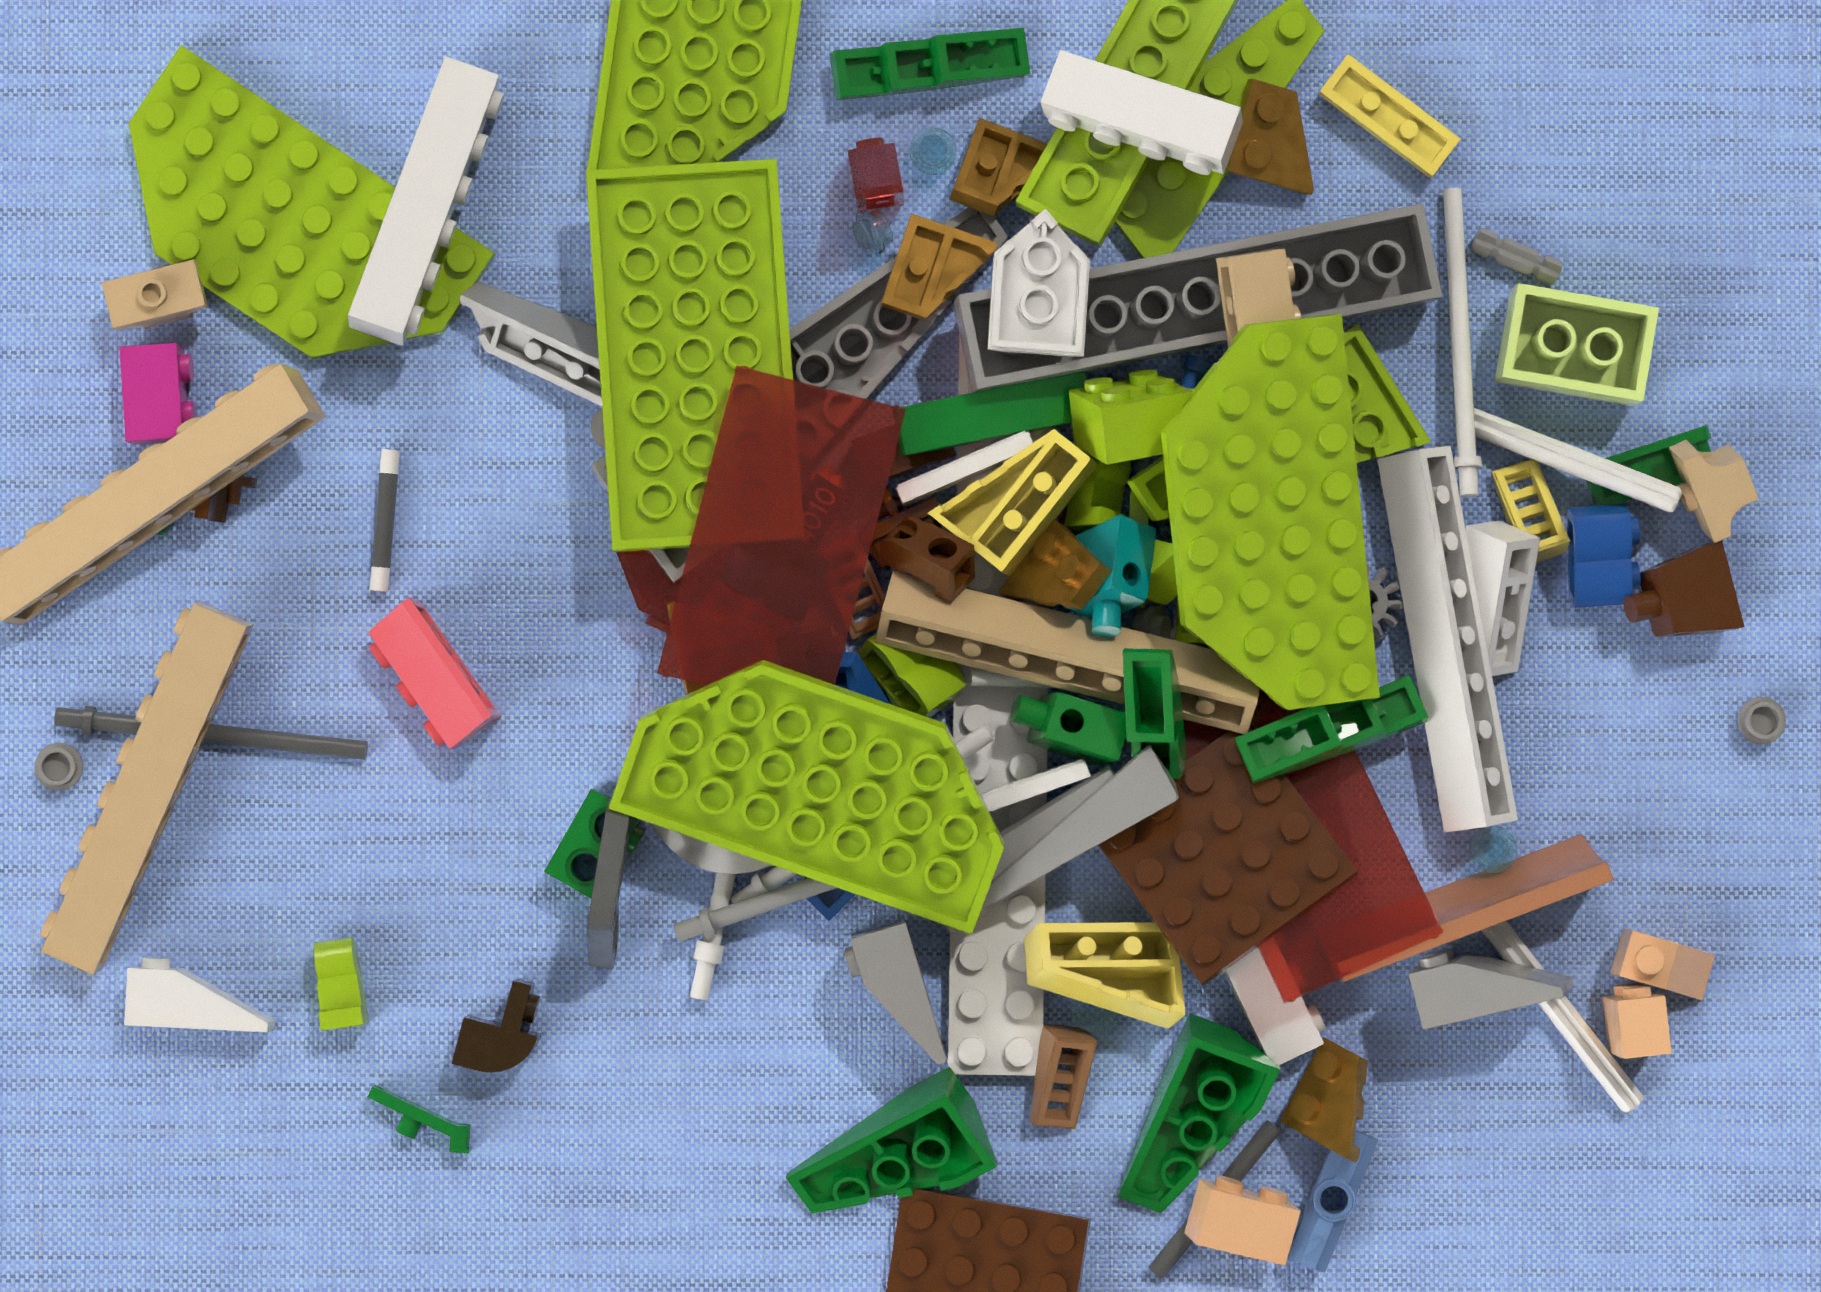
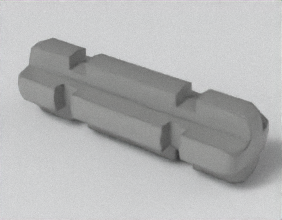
[1471,228,1563,285]

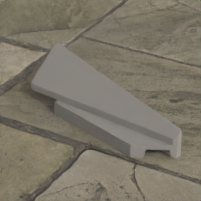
[460,282,602,406]
[981,745,1179,910]

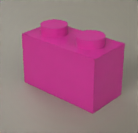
[119,343,197,445]

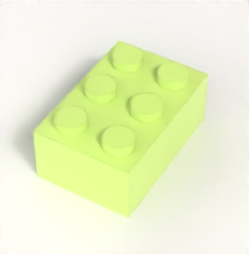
[1494,283,1659,406]

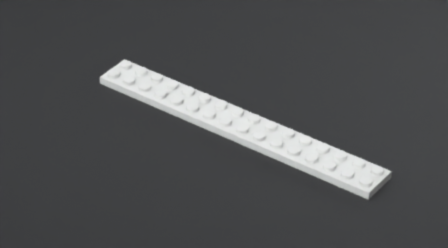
[948,333,1052,1076]

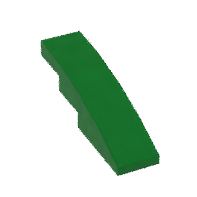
[829,28,1031,101]
[892,372,1087,456]
[1234,675,1429,784]

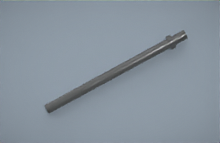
[54,706,368,760]

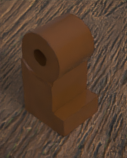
[880,516,975,604]

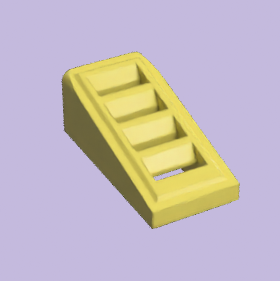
[1491,459,1570,563]

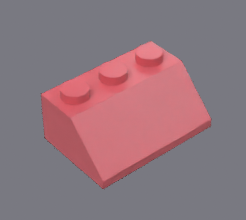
[368,597,501,749]

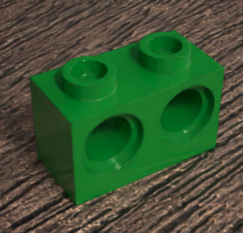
[544,788,646,898]

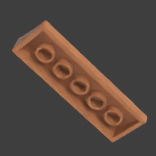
[1317,834,1614,982]

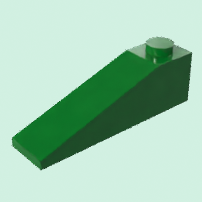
[1117,1013,1280,1213]
[786,1066,997,1213]

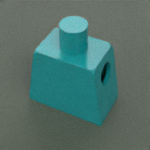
[1069,515,1156,637]

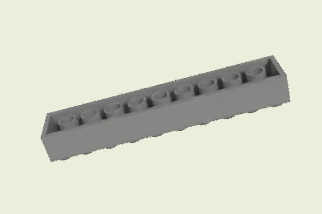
[953,203,1442,392]

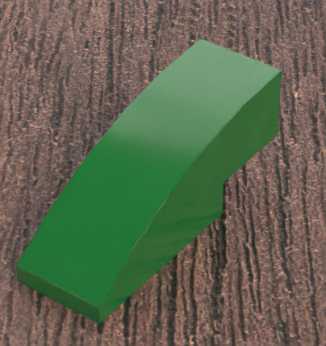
[1122,648,1186,779]

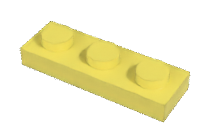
[1318,54,1461,179]

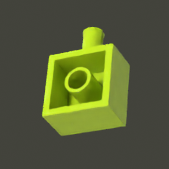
[1069,369,1195,465]

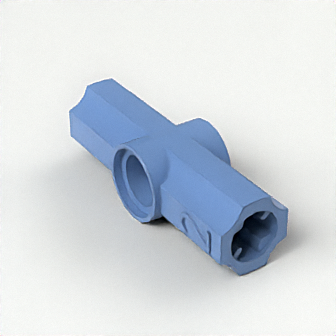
[1288,1130,1378,1273]

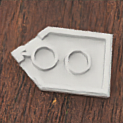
[987,208,1090,357]

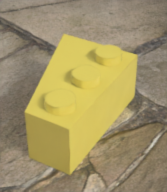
[928,429,1098,577]
[1024,922,1185,1029]

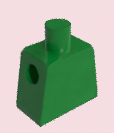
[1010,692,1127,766]

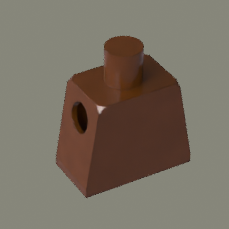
[1623,540,1745,637]

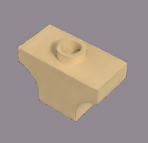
[101,259,208,330]
[1669,440,1759,543]

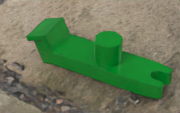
[367,1085,472,1153]

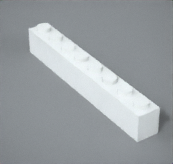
[1377,445,1518,833]

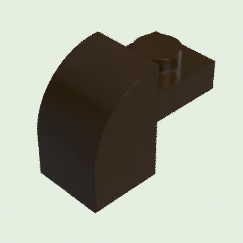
[451,979,541,1073]

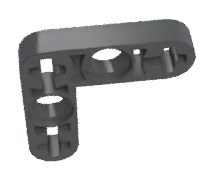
[588,801,632,969]

